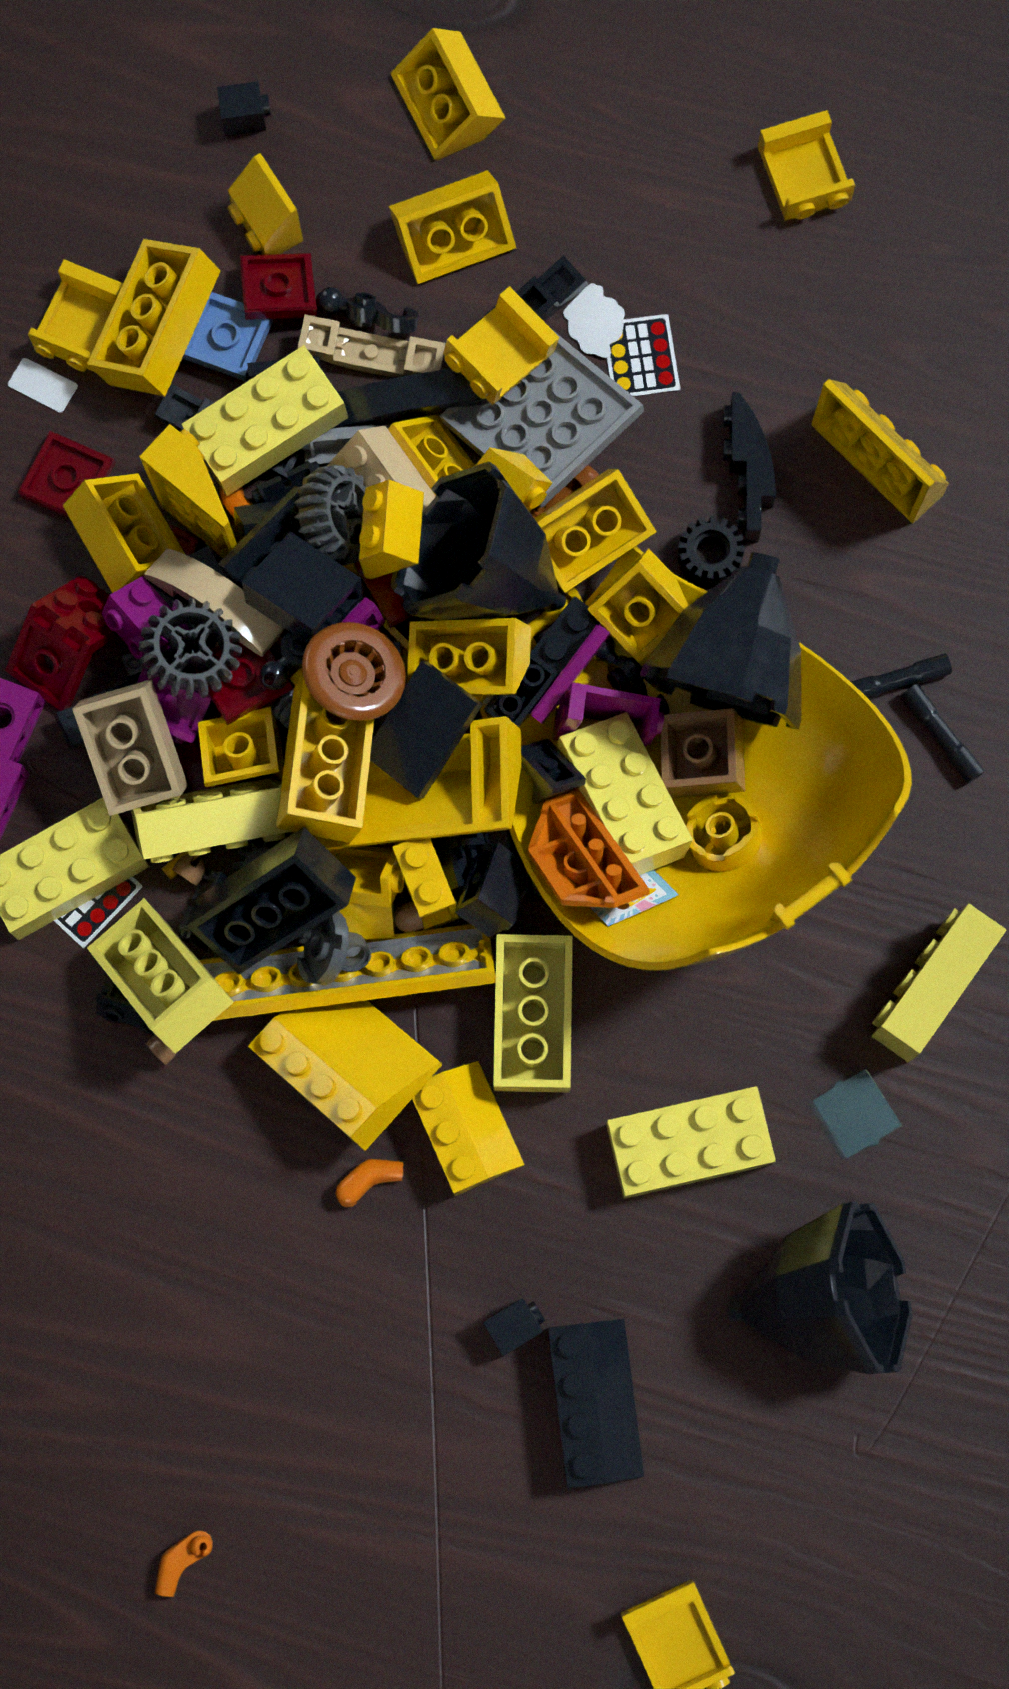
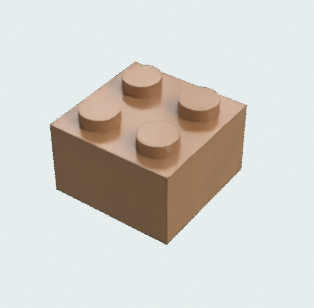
[661,708,745,798]

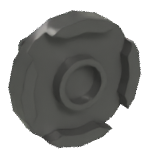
[297,911,371,986]

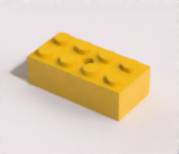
[87,239,221,397]
[276,675,374,843]

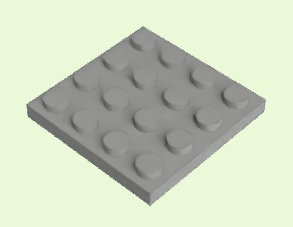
[440,332,644,508]

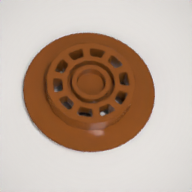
[302,622,405,721]

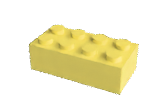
[181,345,348,496]
[556,712,693,875]
[131,776,291,863]
[0,798,149,940]
[87,898,233,1054]
[872,903,1007,1063]
[493,934,573,1093]
[606,1086,776,1199]

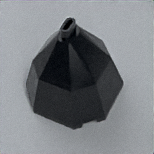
[390,461,566,620]
[640,552,802,729]
[727,1201,913,1374]

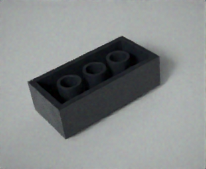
[186,827,356,974]

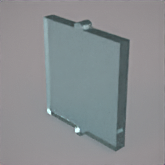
[813,1069,902,1158]

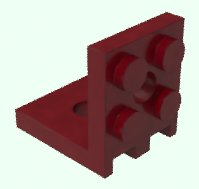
[5,575,119,711]

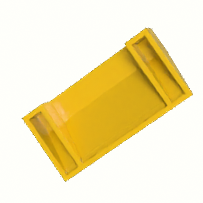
[293,716,522,850]

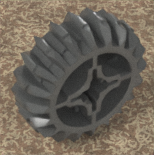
[294,465,366,566]
[139,597,242,700]

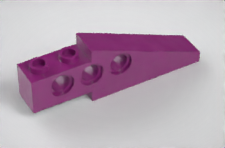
[0,678,46,840]

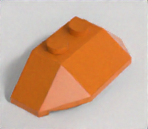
[527,788,649,908]

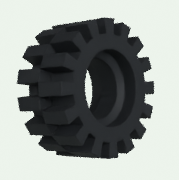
[677,516,745,587]

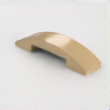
[298,315,445,377]
[144,549,285,657]

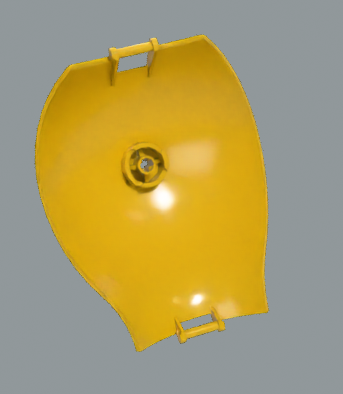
[480,546,912,970]

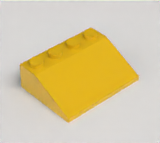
[811,379,949,524]
[139,424,237,558]
[248,1001,442,1151]

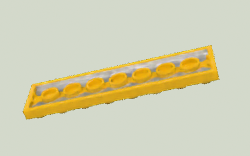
[199,924,496,1021]

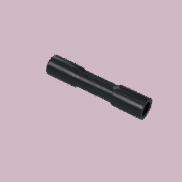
[851,653,952,699]
[900,683,985,784]

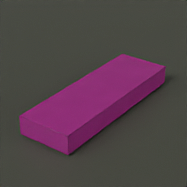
[531,625,610,724]

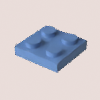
[182,292,274,382]

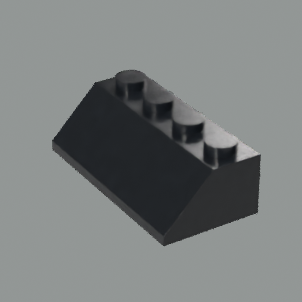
[548,1319,644,1488]

